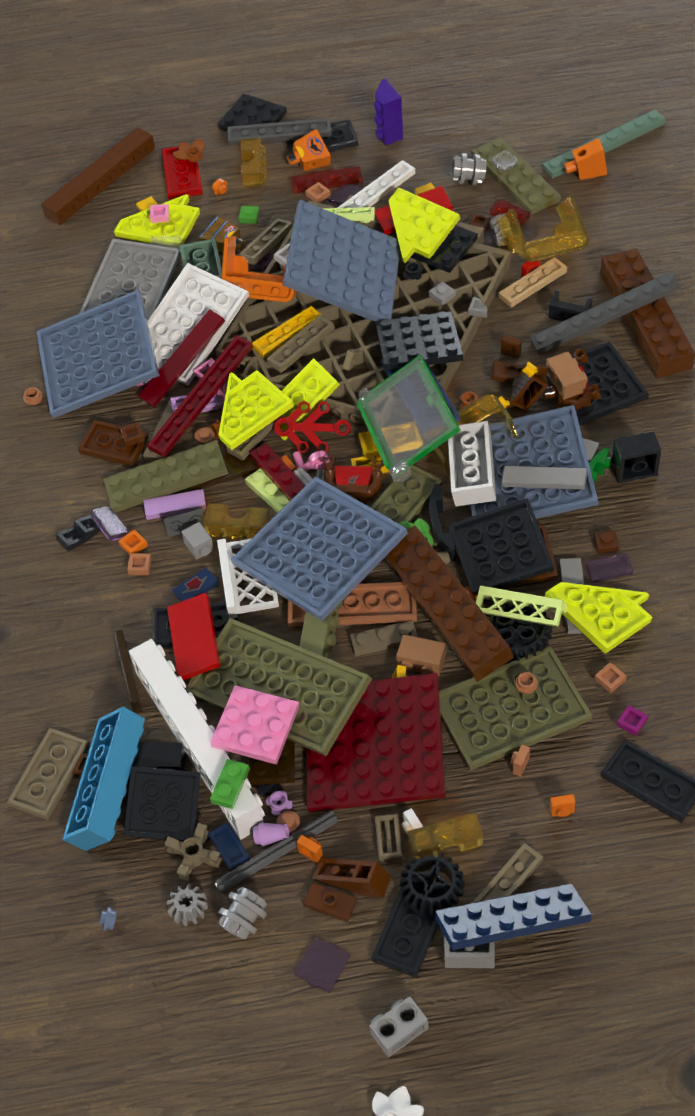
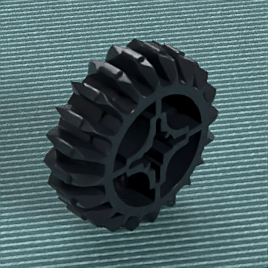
[399,851,465,917]

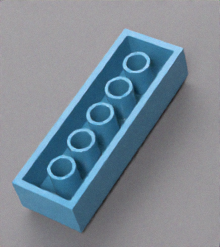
[63,707,145,851]

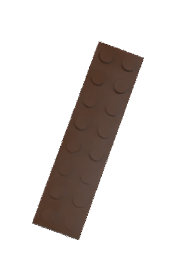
[600,248,695,378]
[385,525,514,682]

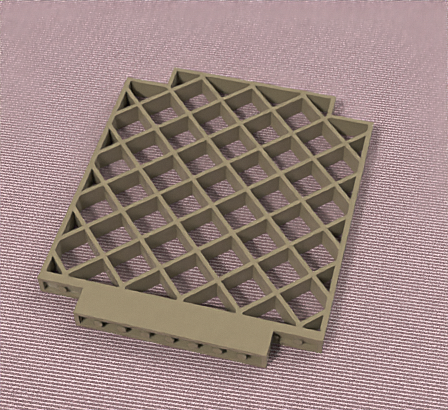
[216,195,511,429]

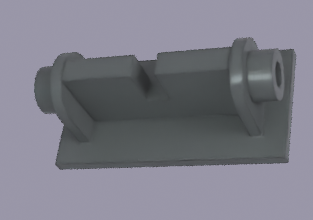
[163,508,208,537]

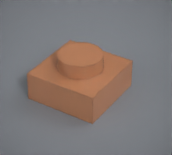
[305,182,331,203]
[127,553,152,575]
[594,662,627,693]
[510,744,530,777]

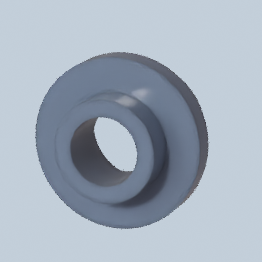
[99,907,117,931]

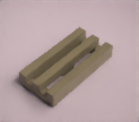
[375,814,403,862]

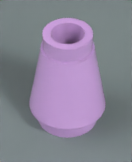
[253,823,289,846]

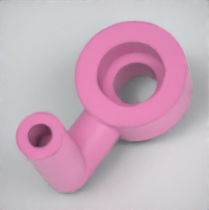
[293,451,330,472]

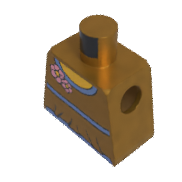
[199,216,246,256]

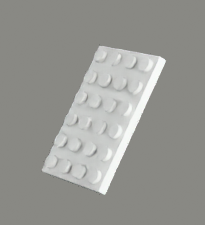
[147,263,250,386]

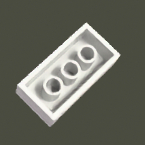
[447,421,496,506]

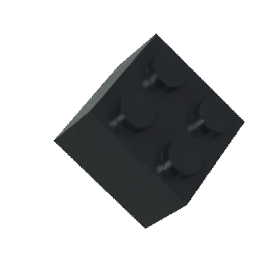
[611,431,661,483]

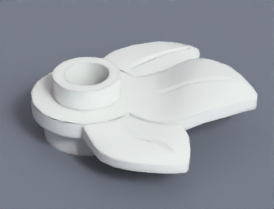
[372,1086,424,1116]

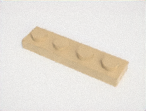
[499,257,567,308]

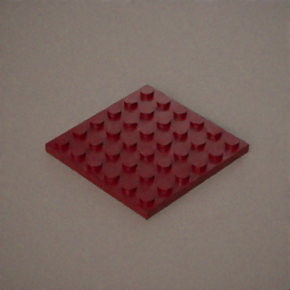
[307,673,446,812]

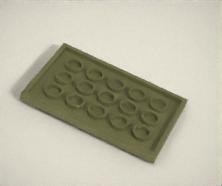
[440,646,592,771]

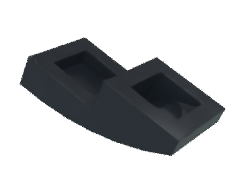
[56,515,103,552]

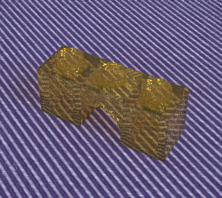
[240,137,267,188]
[203,503,270,539]
[408,812,483,859]

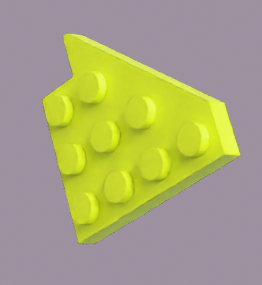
[388,187,460,263]
[114,194,200,249]
[218,370,294,450]
[544,582,652,654]

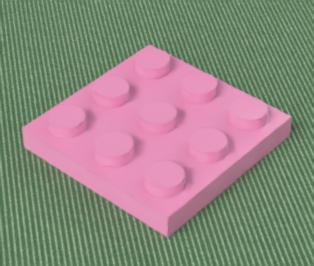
[210,685,299,765]

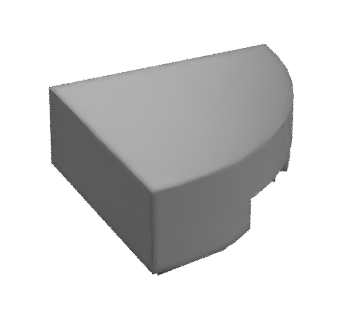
[468,297,487,318]

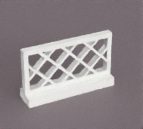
[217,539,279,619]

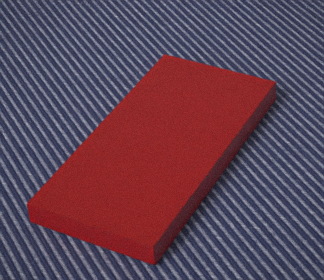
[162,146,203,199]
[375,186,454,235]
[167,593,221,680]

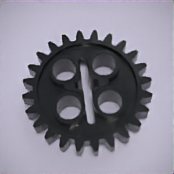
[487,603,552,661]

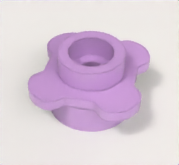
[266,790,293,816]

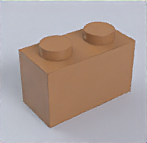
[546,352,588,400]
[396,634,446,676]

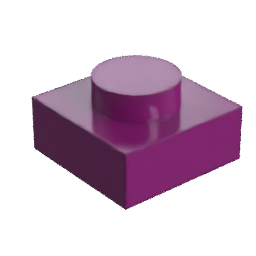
[617,705,648,737]

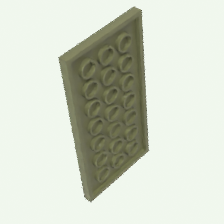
[185,618,372,756]

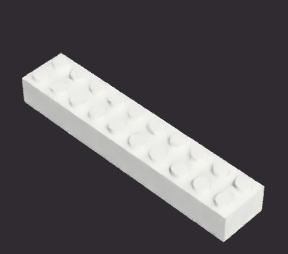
[129,639,265,840]

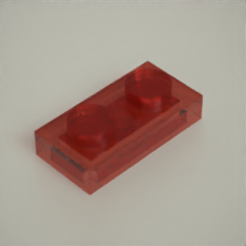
[490,199,530,228]

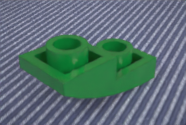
[589,448,612,483]

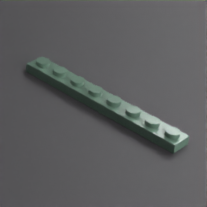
[542,110,666,179]

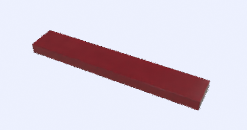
[138,309,225,408]

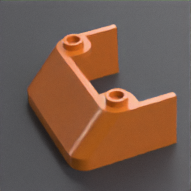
[222,236,296,302]

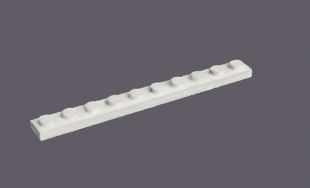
[274,160,415,267]

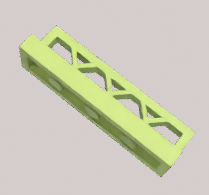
[476,586,568,627]

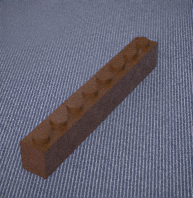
[41,127,155,226]

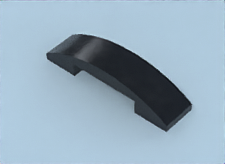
[429,483,456,561]

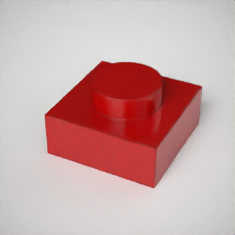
[521,257,541,278]

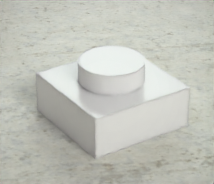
[402,808,424,841]

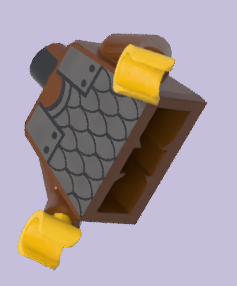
[493,362,549,412]

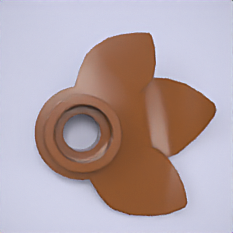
[173,138,205,162]

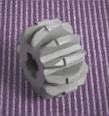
[490,214,515,246]
[167,884,208,927]

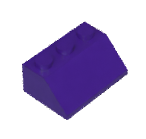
[374,78,403,146]

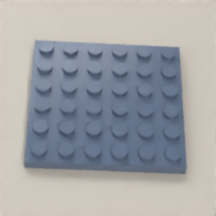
[282,200,400,322]
[36,290,159,418]
[470,405,599,519]
[231,476,408,621]

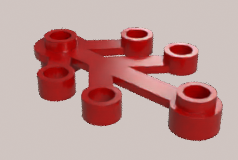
[274,401,351,453]

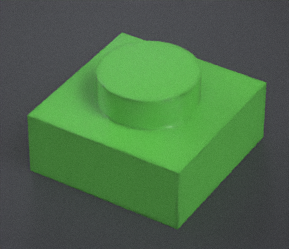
[239,206,260,224]

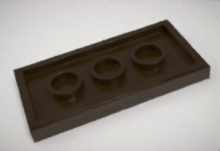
[190,444,260,491]

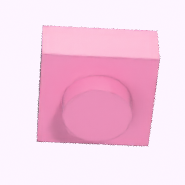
[150,204,169,223]

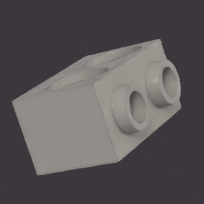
[369,996,429,1058]

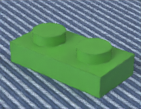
[210,759,250,809]

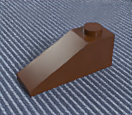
[312,858,391,898]

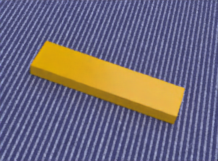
[252,306,322,358]

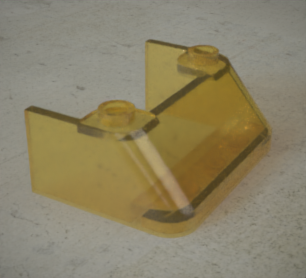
[498,195,589,262]
[423,395,518,476]

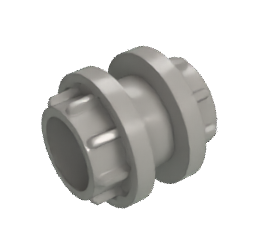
[451,153,486,186]
[218,887,267,940]

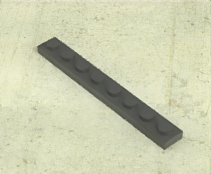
[530,272,680,355]

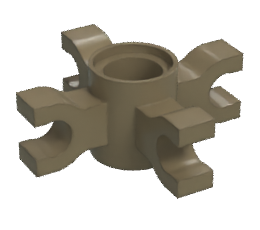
[164,823,222,882]

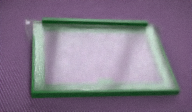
[357,355,461,482]

